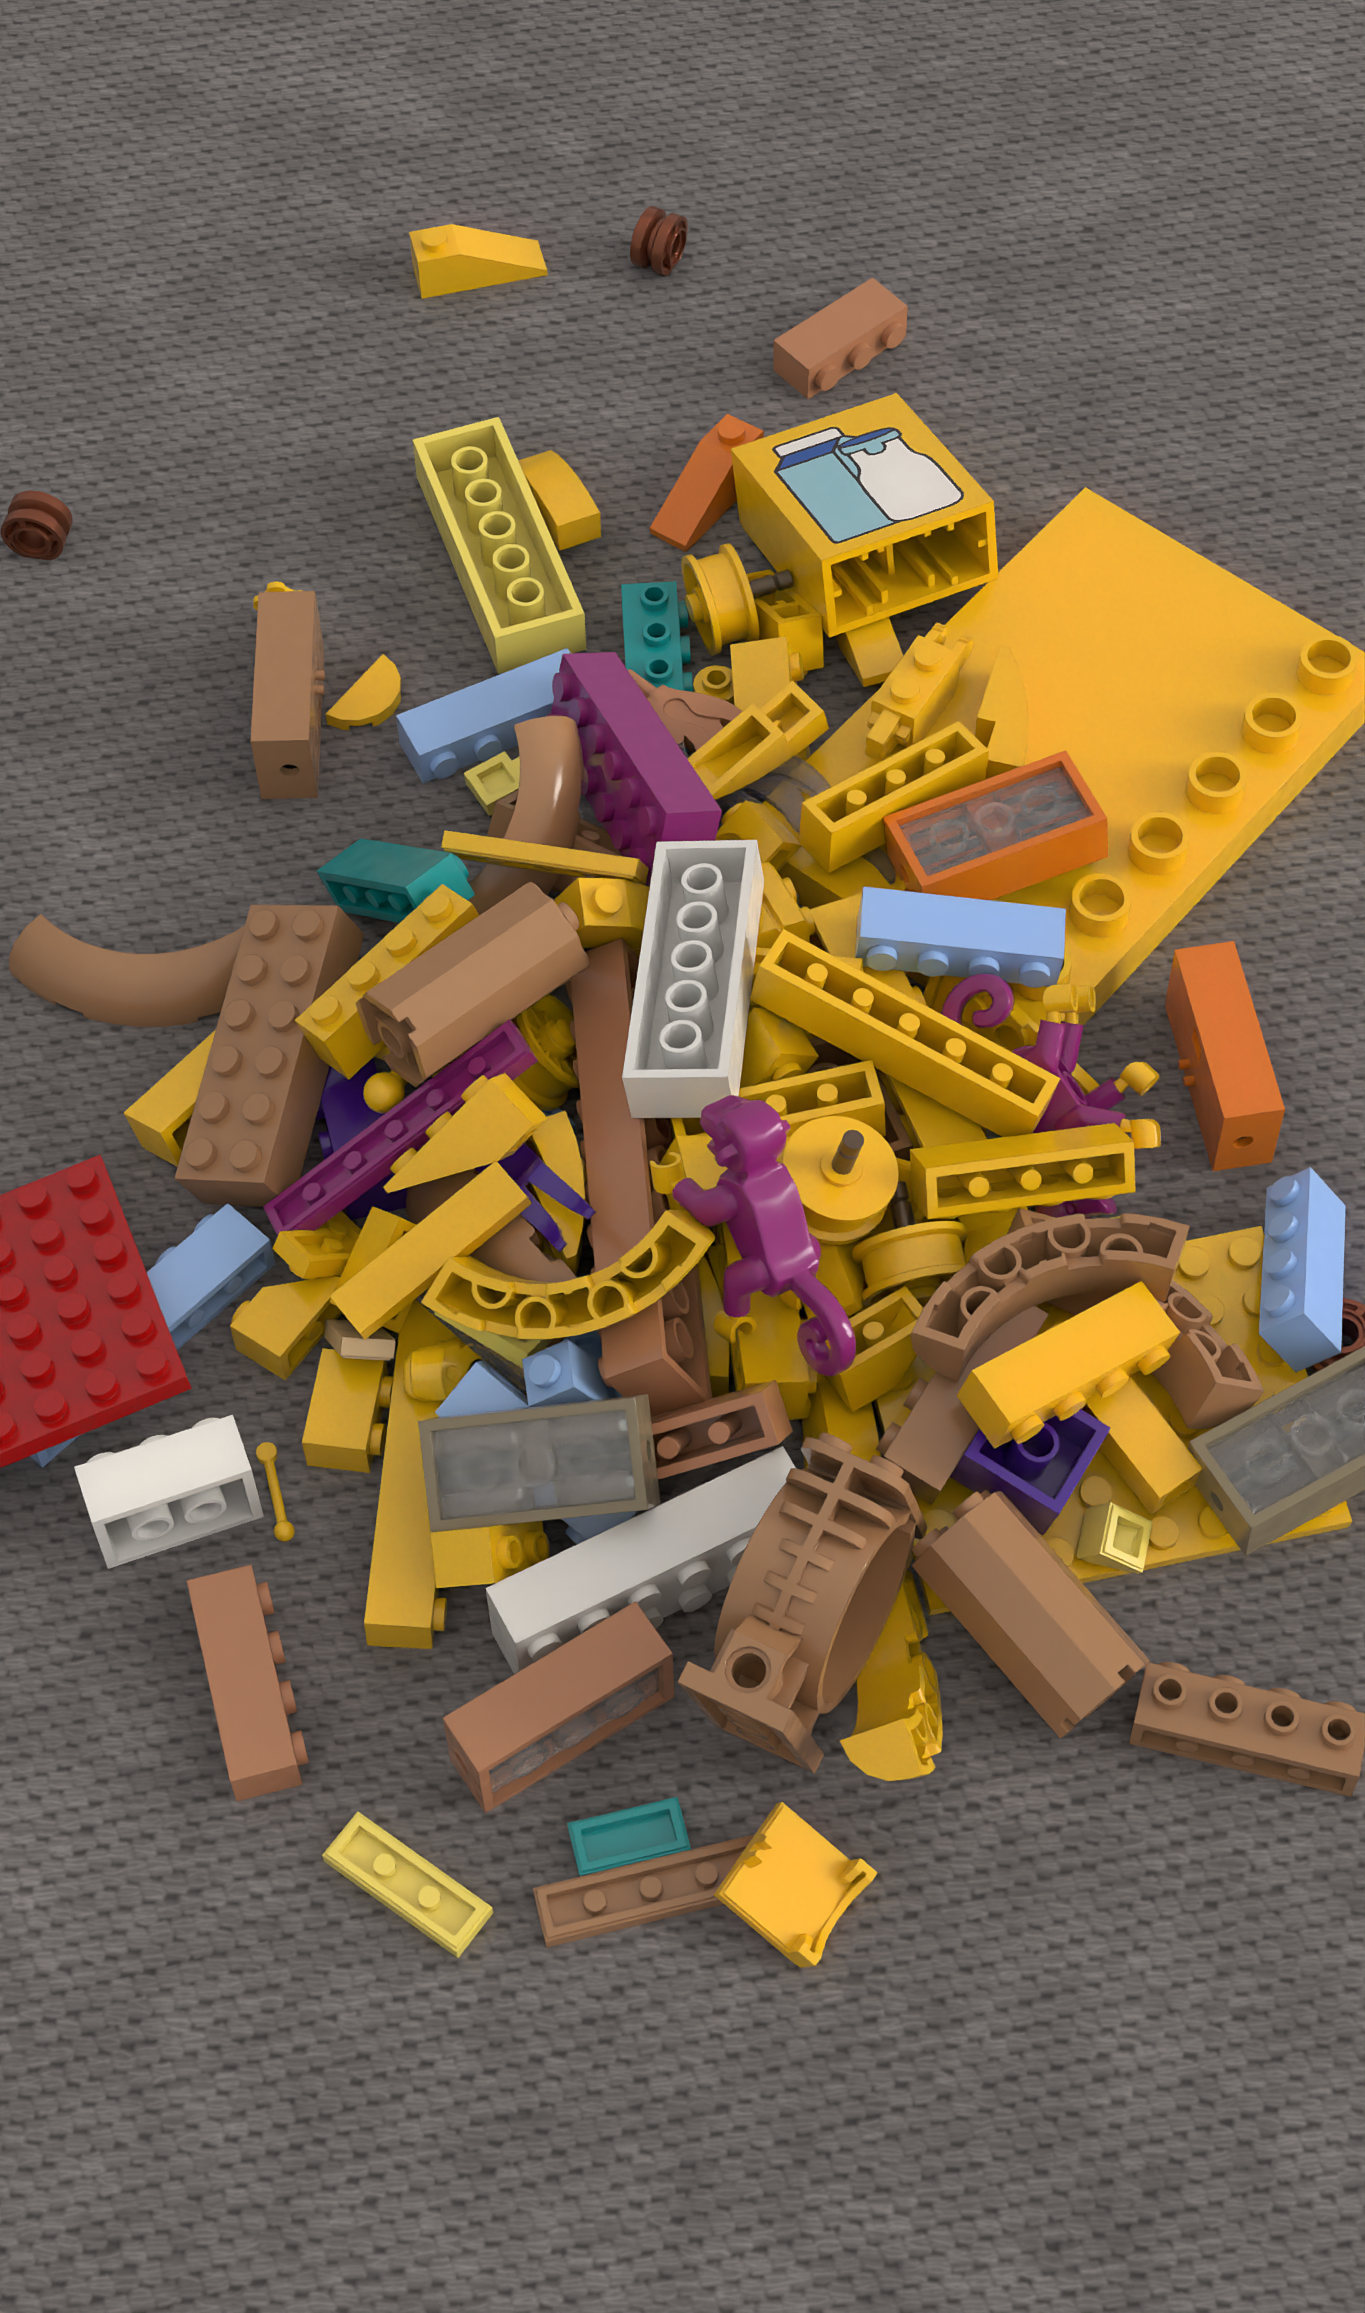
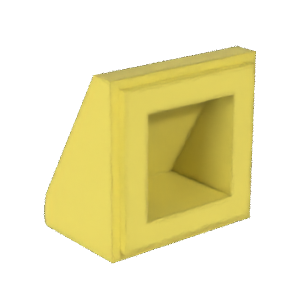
[1076,1502,1153,1574]

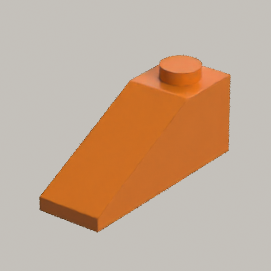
[649,414,764,552]

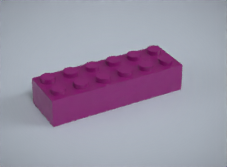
[547,652,722,887]

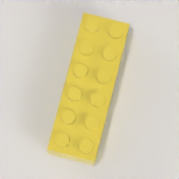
[413,417,587,674]

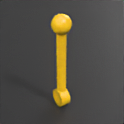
[256,1442,295,1542]

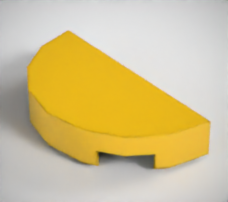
[325,654,401,730]

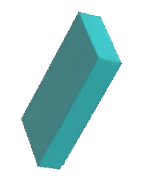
[567,1797,691,1877]

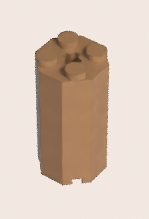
[355,882,590,1087]
[911,1490,1150,1739]

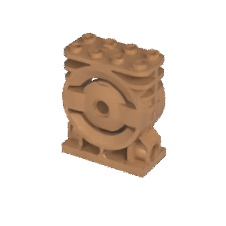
[678,1432,928,1774]

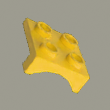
[714,1802,878,1968]

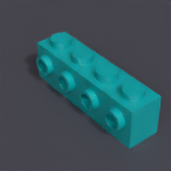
[621,581,693,756]
[316,838,475,923]

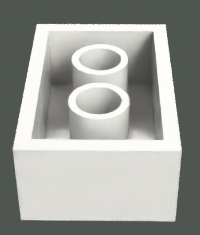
[74,1415,264,1569]

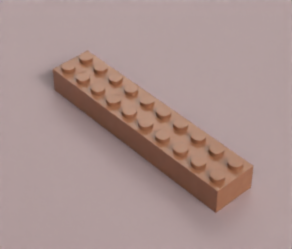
[566,937,712,1416]

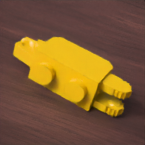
[865,622,974,762]

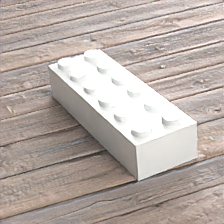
[622,840,764,1118]
[486,1446,796,1674]

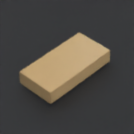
[324,1319,395,1361]

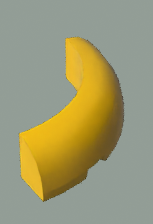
[421,1209,716,1339]
[839,1570,943,1781]

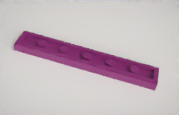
[263,1019,538,1236]

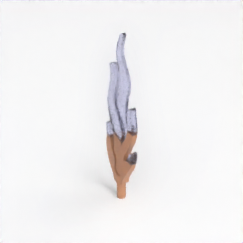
[628,669,896,884]

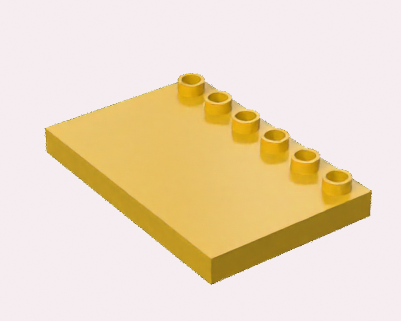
[762,487,1365,1026]

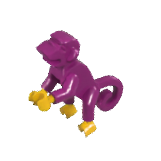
[941,974,1161,1219]
[650,1095,856,1376]

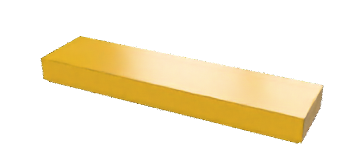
[441,830,649,885]
[329,1161,532,1340]

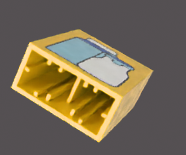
[731,393,999,638]

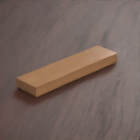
[533,1834,755,1948]

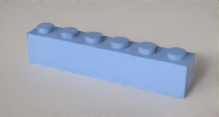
[30,1203,276,1468]

